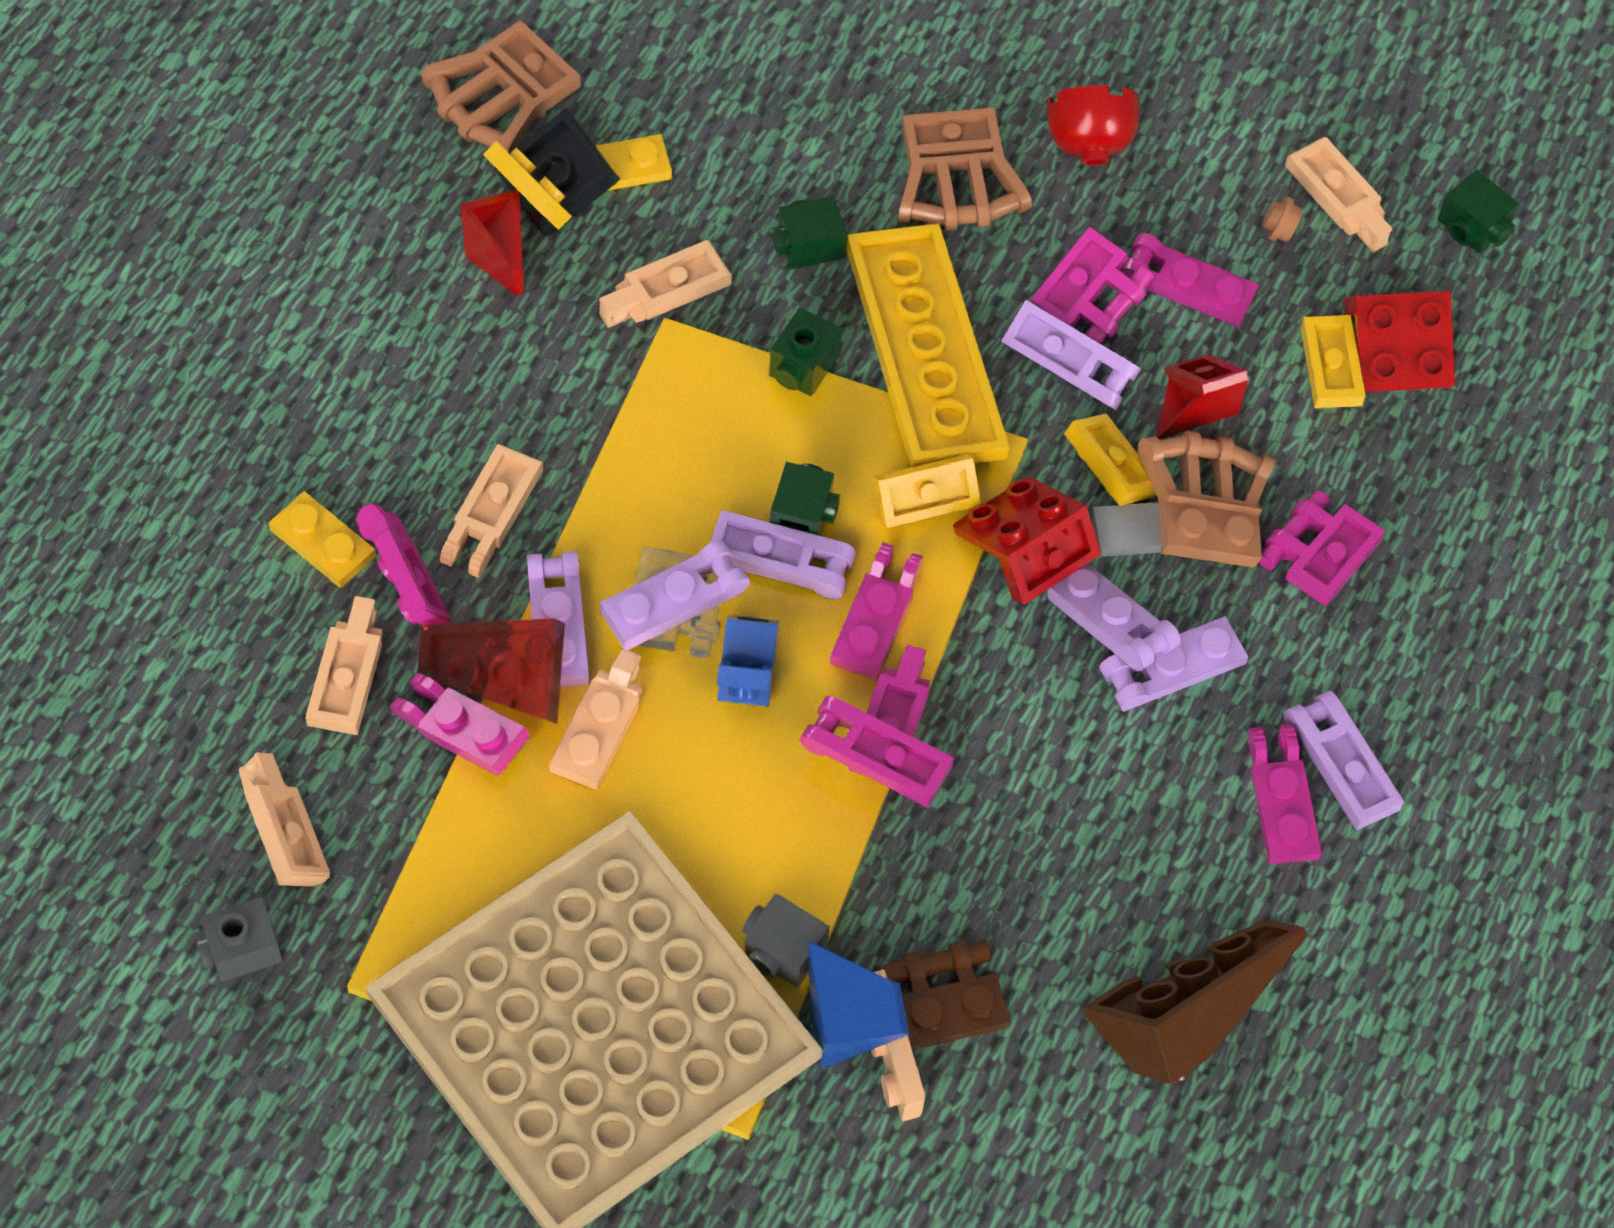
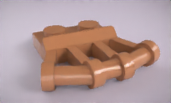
[421,20,581,153]
[898,107,1032,231]
[1138,431,1276,568]

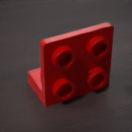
[1343,291,1455,392]
[953,477,1102,605]

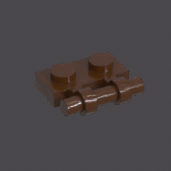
[883,940,1011,1051]

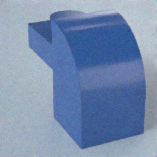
[717,614,780,706]

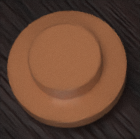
[1262,196,1302,243]

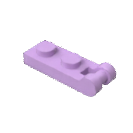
[1001,300,1141,410]
[710,510,856,599]
[600,540,750,651]
[527,551,589,689]
[1048,564,1181,671]
[1099,616,1248,711]
[1283,691,1404,831]

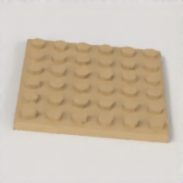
[365,811,823,1228]

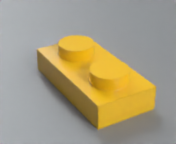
[596,134,672,191]
[483,141,572,230]
[1300,315,1365,408]
[1064,413,1156,506]
[873,454,981,528]
[268,491,376,588]

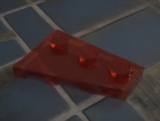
[417,618,565,724]

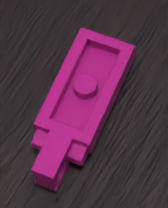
[848,645,930,775]

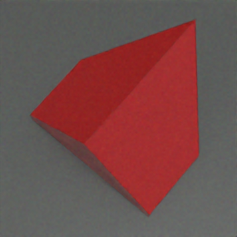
[460,191,524,294]
[1156,354,1248,440]

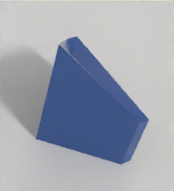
[808,941,909,1067]

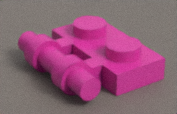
[1030,226,1154,344]
[1259,490,1385,607]

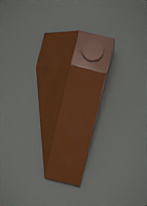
[1083,919,1307,1084]

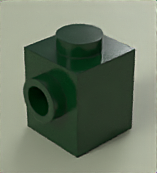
[1437,169,1519,254]
[772,196,847,270]
[769,307,842,396]
[770,461,841,536]

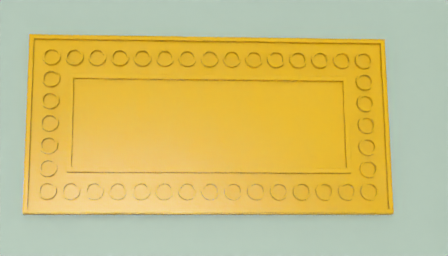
[347,318,1028,1140]

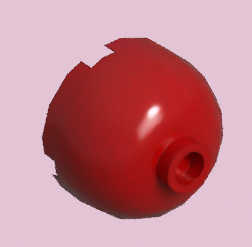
[1046,85,1140,166]

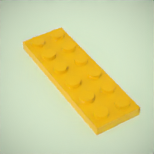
[846,223,1010,467]

